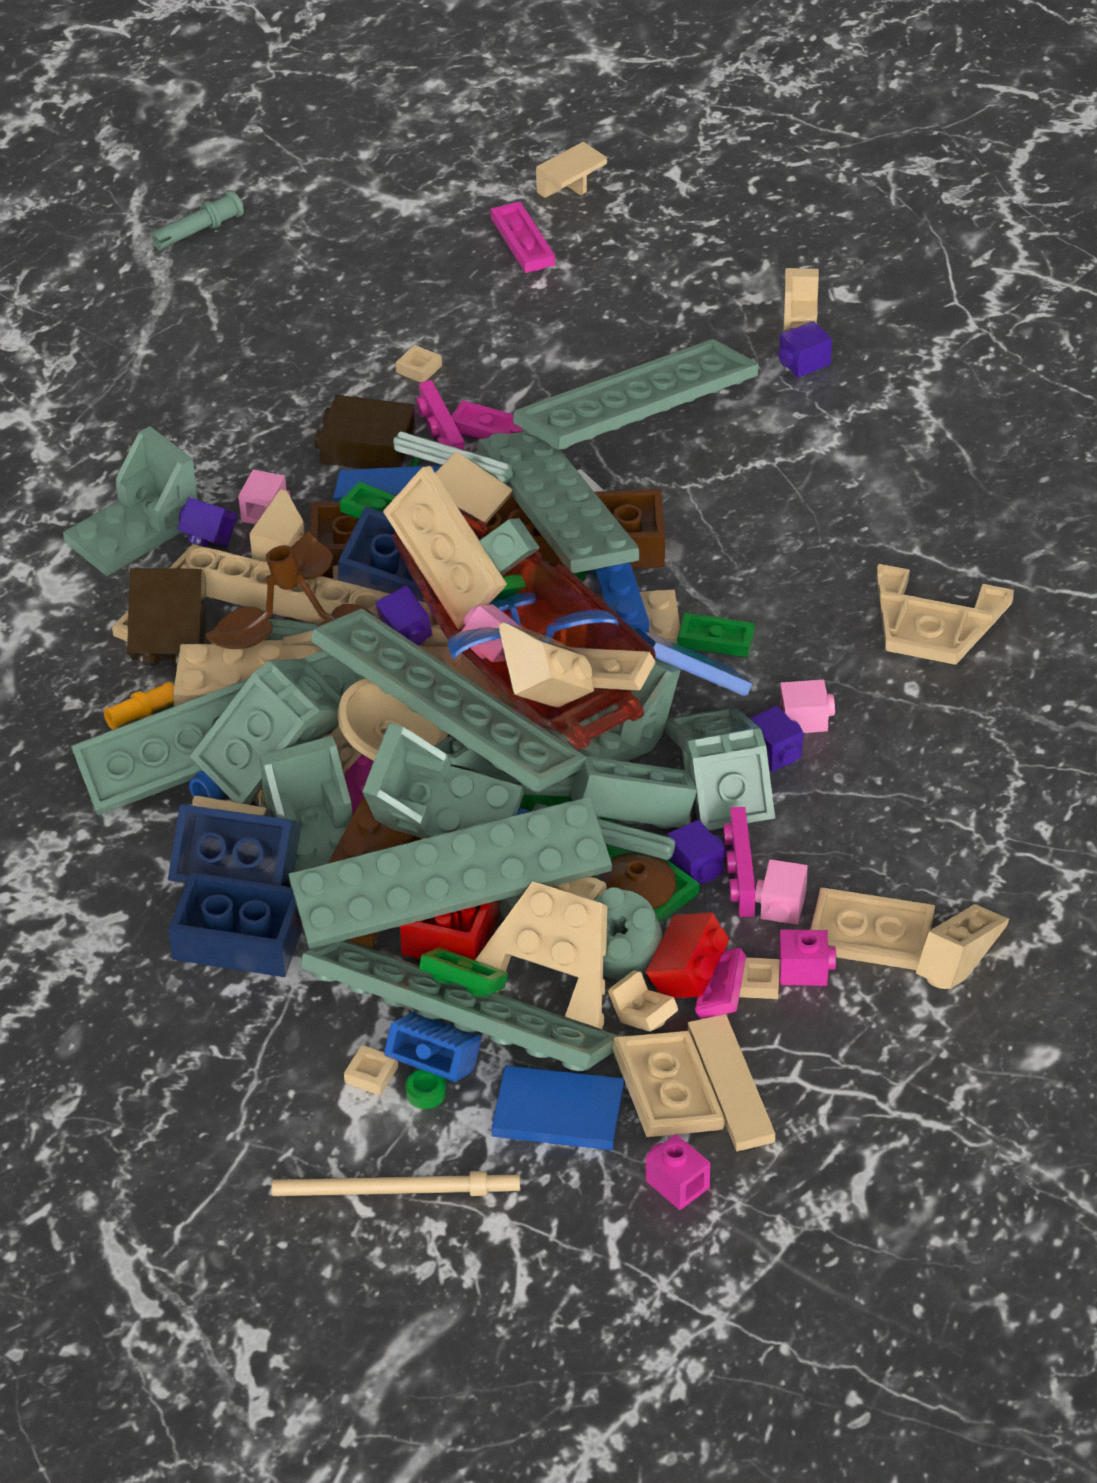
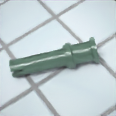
[150,190,244,251]

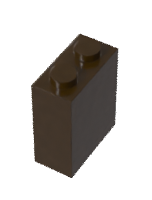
[315,395,416,469]
[127,568,206,666]

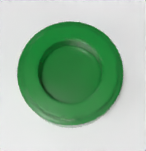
[405,1069,446,1109]

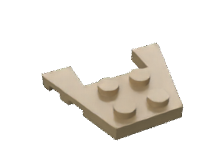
[877,564,1014,665]
[476,881,607,1029]

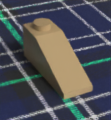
[916,904,1009,989]

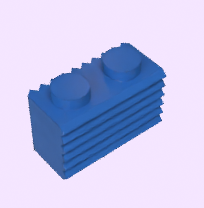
[384,1011,482,1082]

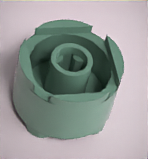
[593,887,663,980]

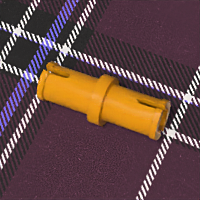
[104,681,174,730]

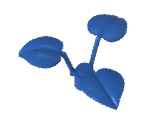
[448,592,619,659]

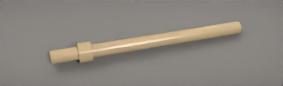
[272,1171,520,1196]

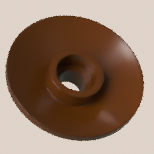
[599,853,676,910]

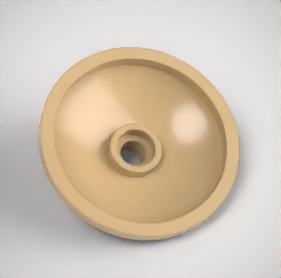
[337,679,448,761]

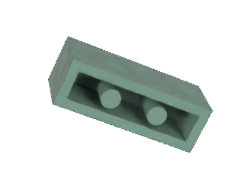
[570,756,697,829]

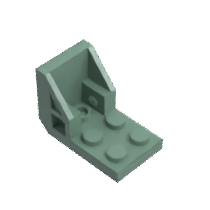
[63,426,198,576]
[545,639,681,762]
[190,659,343,804]
[665,707,775,830]
[362,723,525,838]
[259,735,352,872]

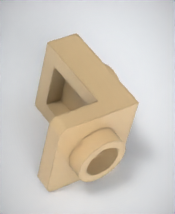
[608,970,678,1032]

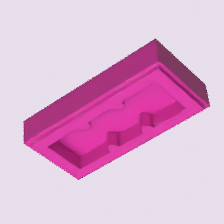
[695,947,746,1019]

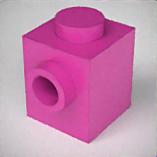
[779,930,836,986]
[646,1134,710,1210]

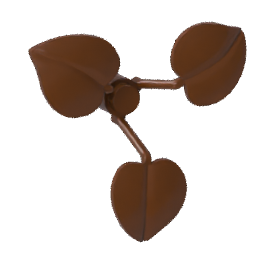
[205,531,374,649]

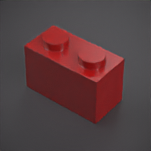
[646,912,730,998]

